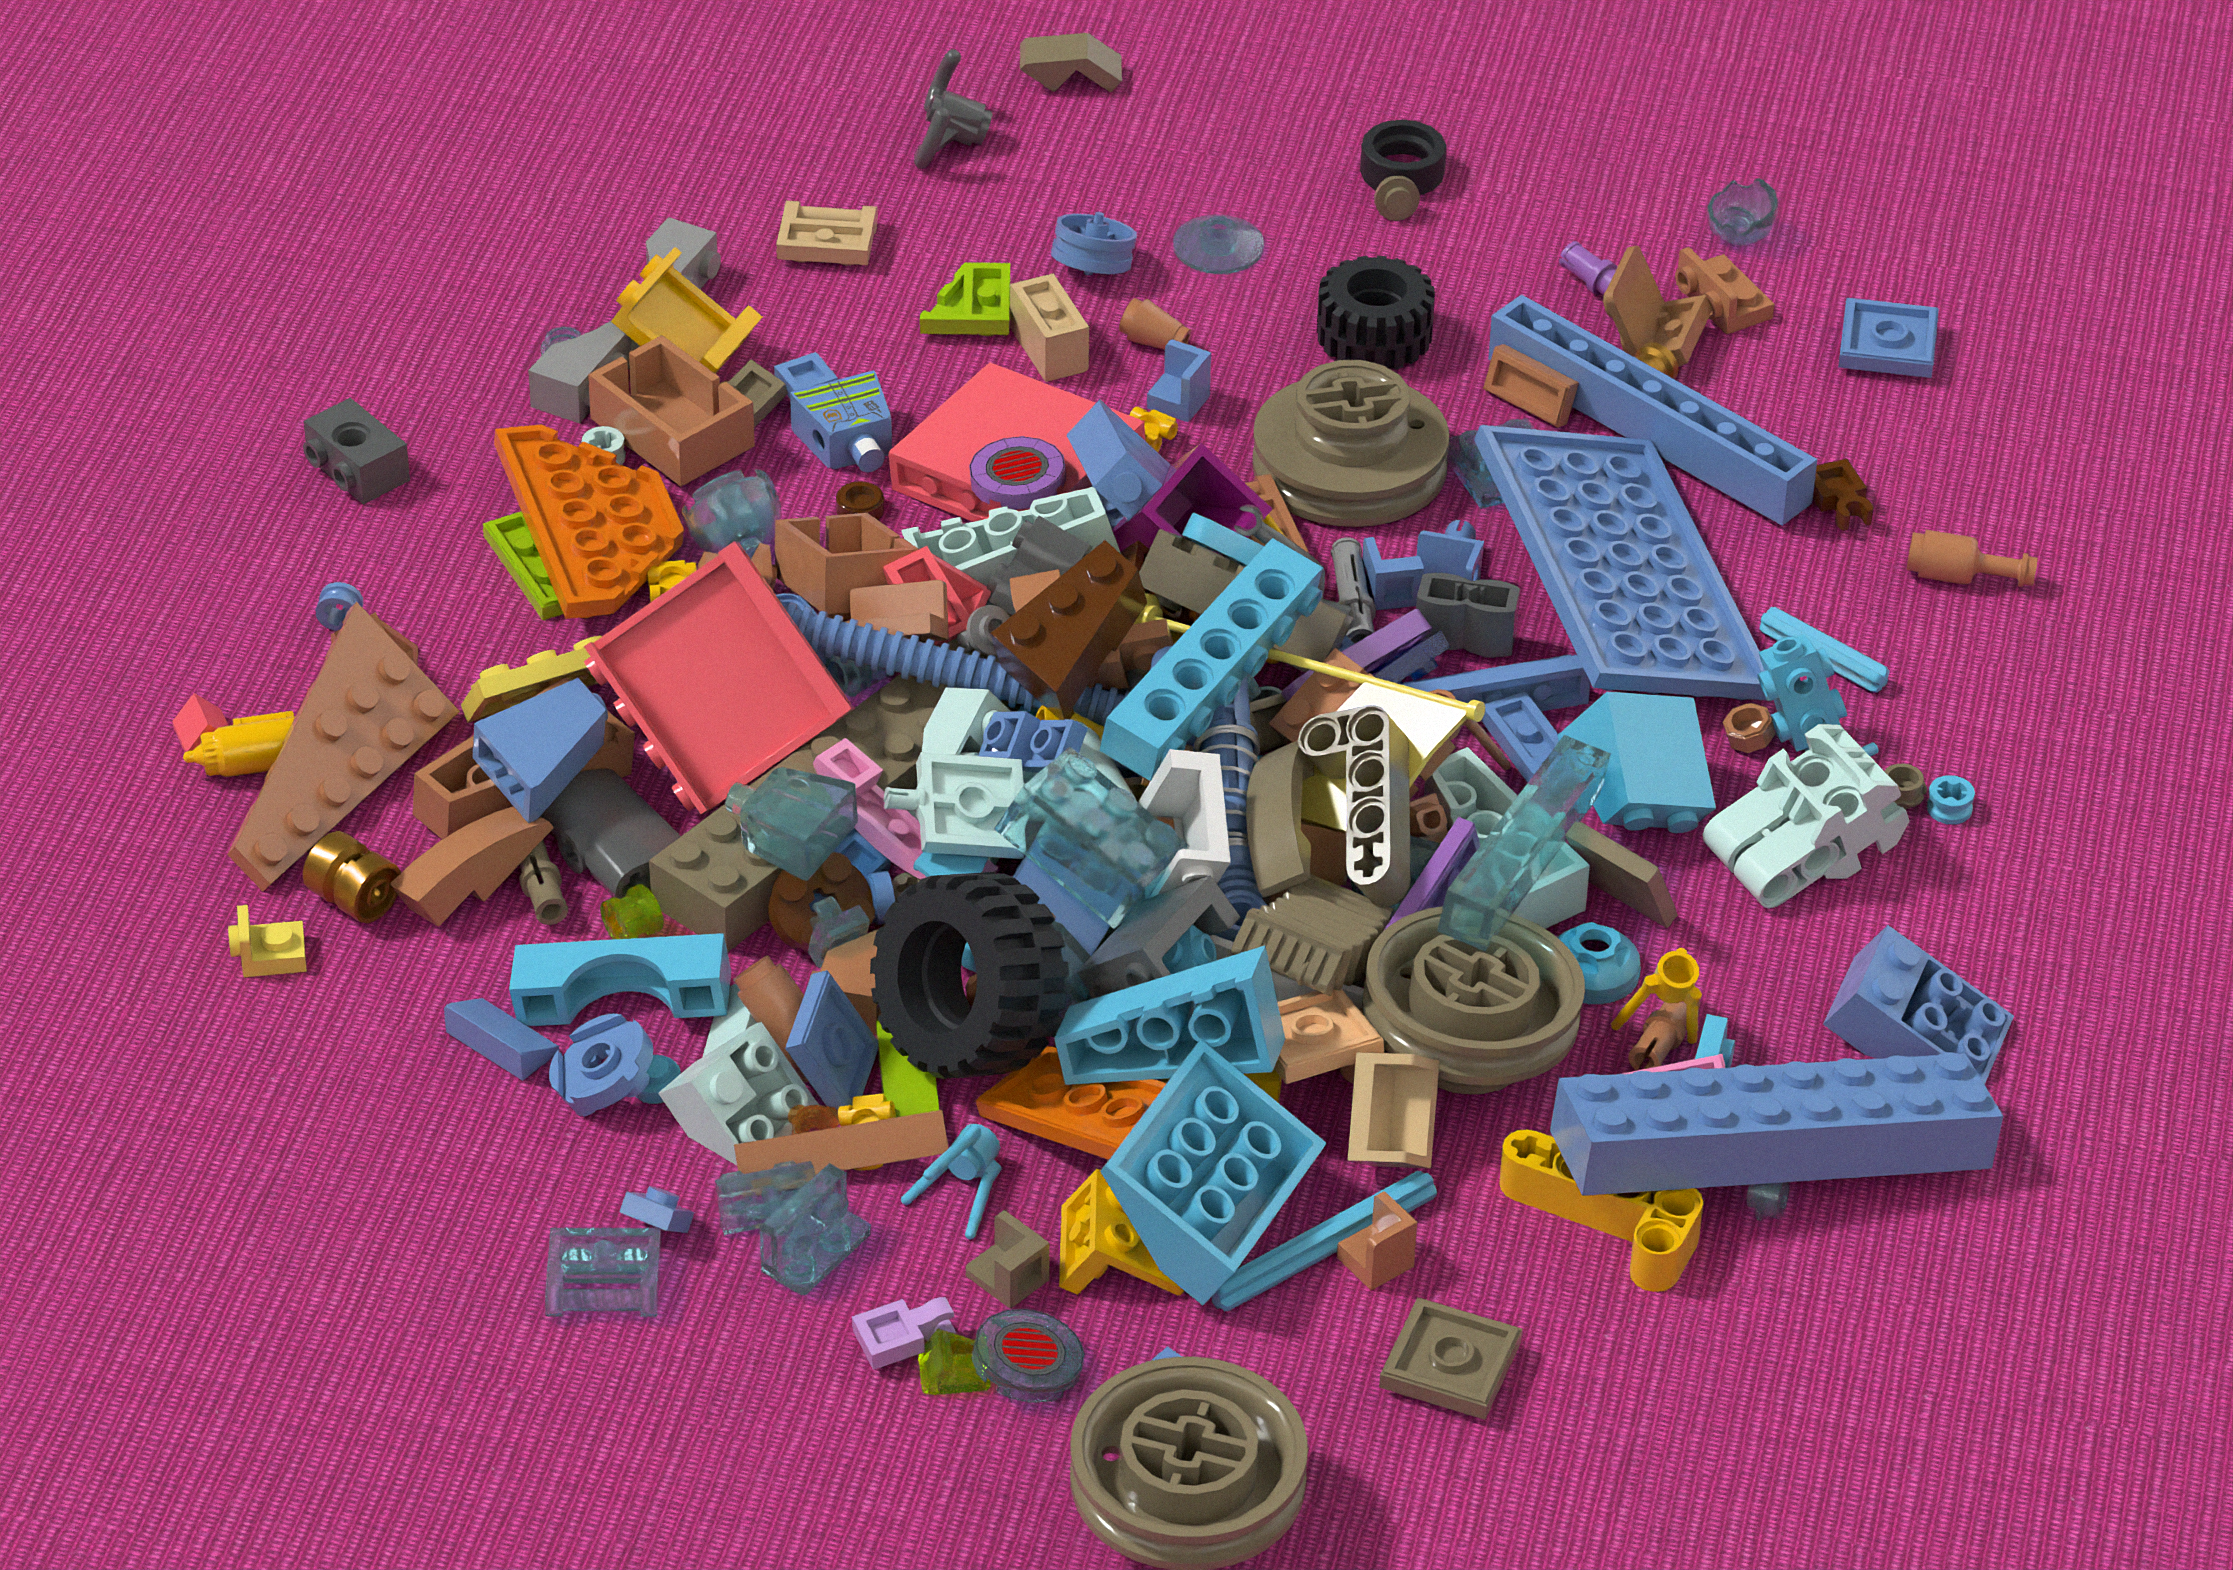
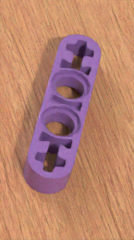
[1281,608,1432,702]

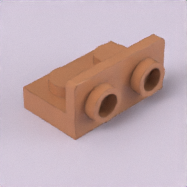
[1675,247,1774,335]

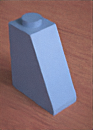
[1066,399,1170,520]
[473,678,608,823]

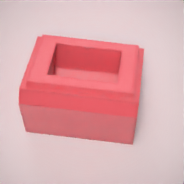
[172,693,228,752]

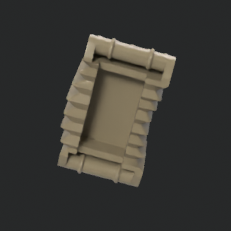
[1231,874,1395,996]

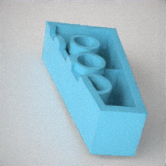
[1054,946,1285,1085]

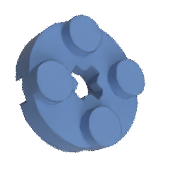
[549,1014,653,1116]

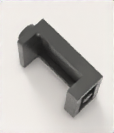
[1076,875,1240,999]

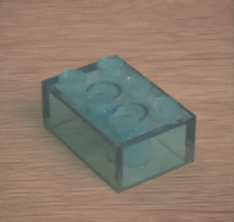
[994,747,1190,929]

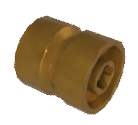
[303,831,401,923]

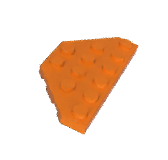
[494,424,684,619]

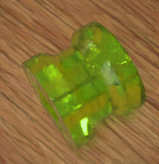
[600,884,664,940]

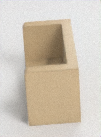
[1010,274,1089,382]
[1348,1053,1439,1168]

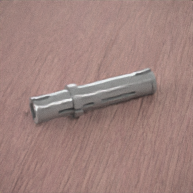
[1331,537,1376,643]

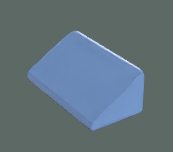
[444,998,560,1081]

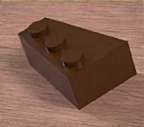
[990,540,1147,720]

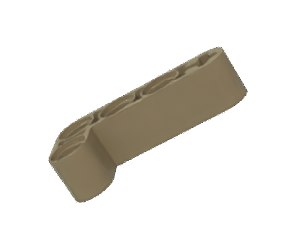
[1298,705,1410,907]

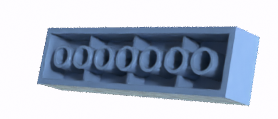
[1550,1052,2003,1196]

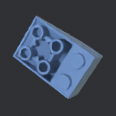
[1823,925,2014,1085]

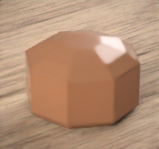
[1723,703,1775,753]

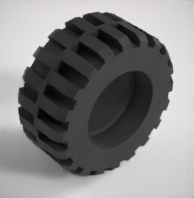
[870,872,1069,1079]

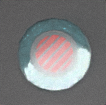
[971,1309,1085,1403]

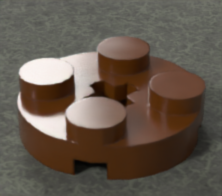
[768,852,875,958]

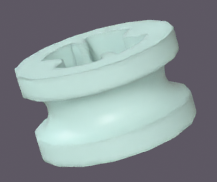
[582,426,625,465]

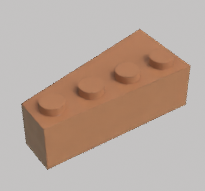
[413,677,635,839]

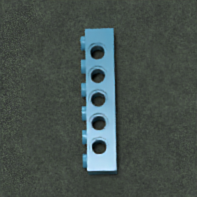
[1100,538,1323,781]

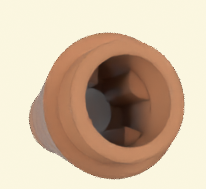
[1119,298,1192,350]

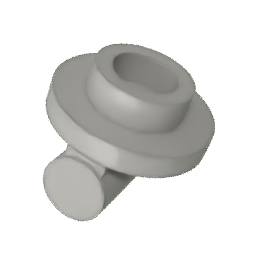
[957,605,1010,656]

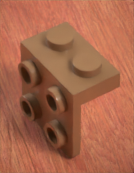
[1603,246,1712,367]

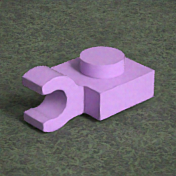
[852,1297,956,1370]

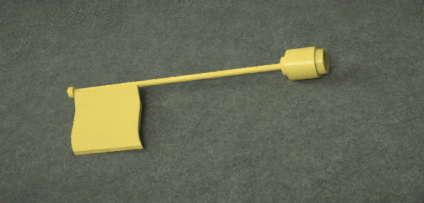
[1134,592,1485,833]

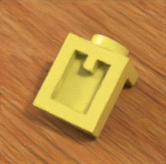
[228,905,307,977]

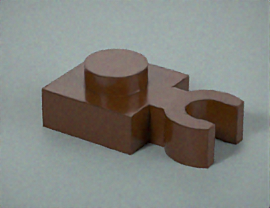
[1813,458,1873,531]

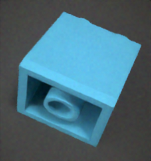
[1557,692,1716,833]

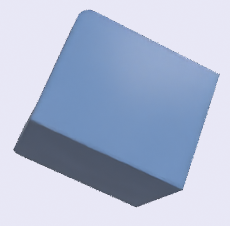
[1147,339,1211,423]
[1362,537,1424,610]

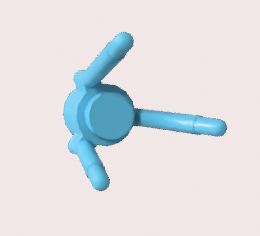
[901,1124,1002,1240]

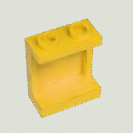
[611,247,762,374]

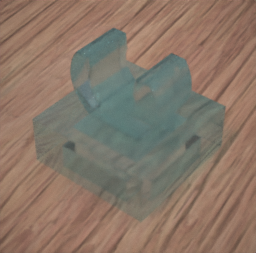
[808,896,870,968]

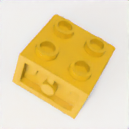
[1059,1169,1185,1296]

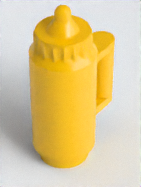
[183,710,296,777]

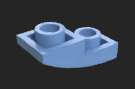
[978,711,1088,775]

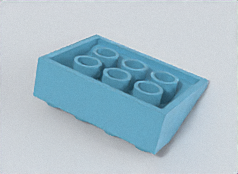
[1100,1039,1327,1305]

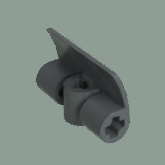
[540,769,681,904]

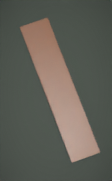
[734,1110,949,1187]

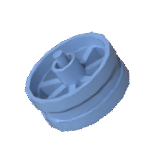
[1051,212,1137,276]

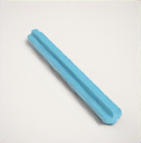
[1211,1171,1437,1311]

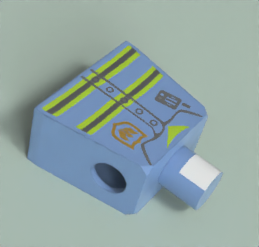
[790,370,892,472]

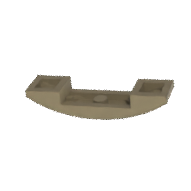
[1246,740,1314,898]

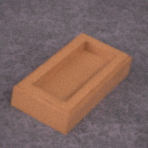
[1483,344,1579,427]

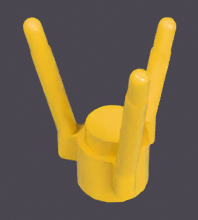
[1611,948,1702,1044]

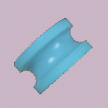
[1927,775,1975,824]

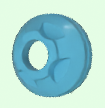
[1557,922,1641,1004]

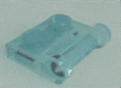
[545,1228,661,1317]

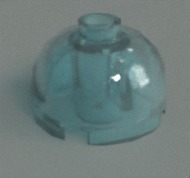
[682,469,782,559]

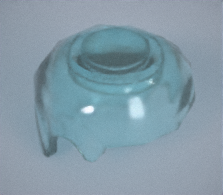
[1706,178,1778,245]

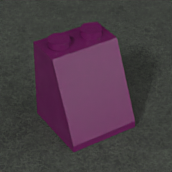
[1112,443,1272,552]

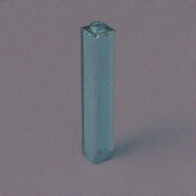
[1437,735,1611,951]

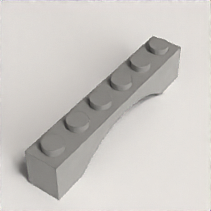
[528,217,721,424]

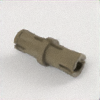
[519,840,568,925]

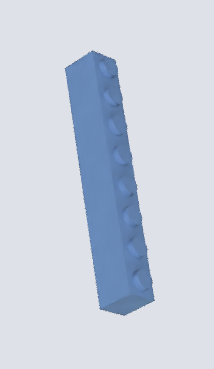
[1488,295,1817,526]

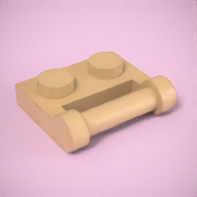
[776,201,878,265]

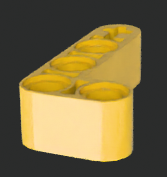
[1499,1130,1703,1292]

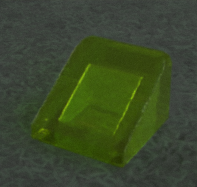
[918,1329,991,1395]

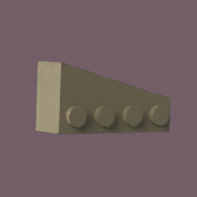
[1139,529,1354,673]

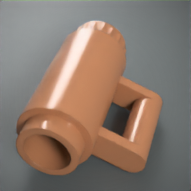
[734,956,808,1082]

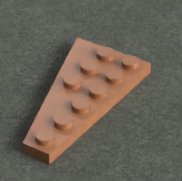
[227,601,460,892]

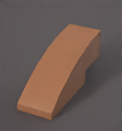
[389,807,554,927]

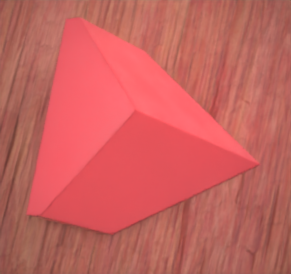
[883,546,991,646]

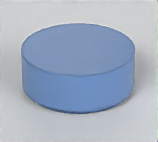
[866,871,895,925]

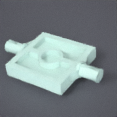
[884,752,1061,859]

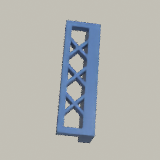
[1399,654,1590,722]

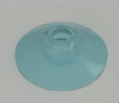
[1173,214,1264,274]

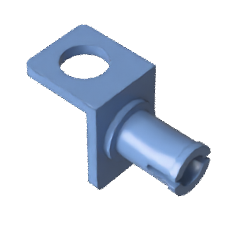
[1416,520,1484,581]

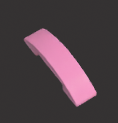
[813,738,998,880]

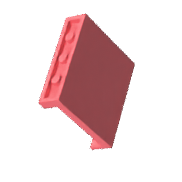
[888,362,1146,522]
[584,541,855,814]

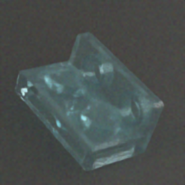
[759,1163,871,1295]

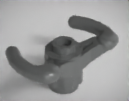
[914,49,993,169]

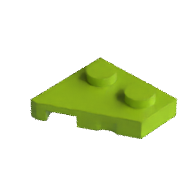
[920,263,1010,336]

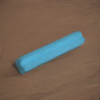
[1759,607,1890,693]

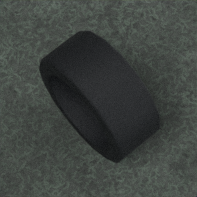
[1360,119,1447,196]

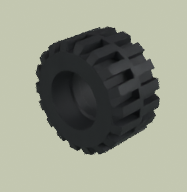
[1317,255,1435,370]

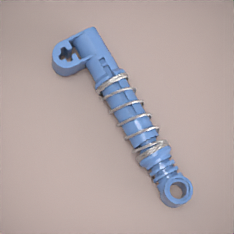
[1149,646,1267,942]

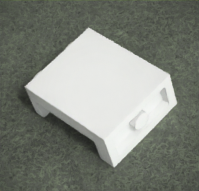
[1138,749,1231,898]

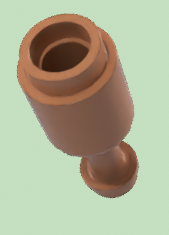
[1906,529,2038,587]

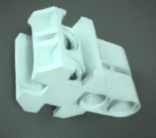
[1703,724,1909,908]

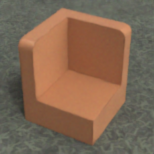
[1337,1191,1417,1290]

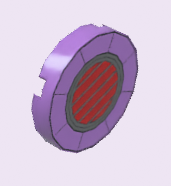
[969,436,1066,510]

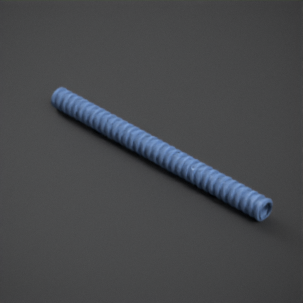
[779,600,1195,752]

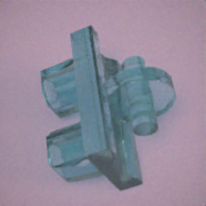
[715,1160,820,1235]

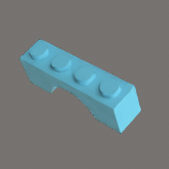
[509,933,731,1026]

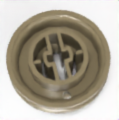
[1252,360,1449,527]
[1362,905,1585,1095]
[1070,1357,1308,1570]

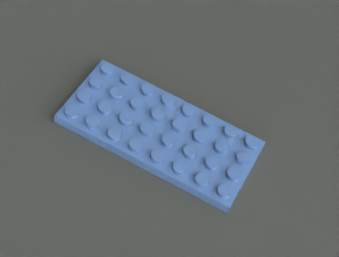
[1474,425,1767,700]

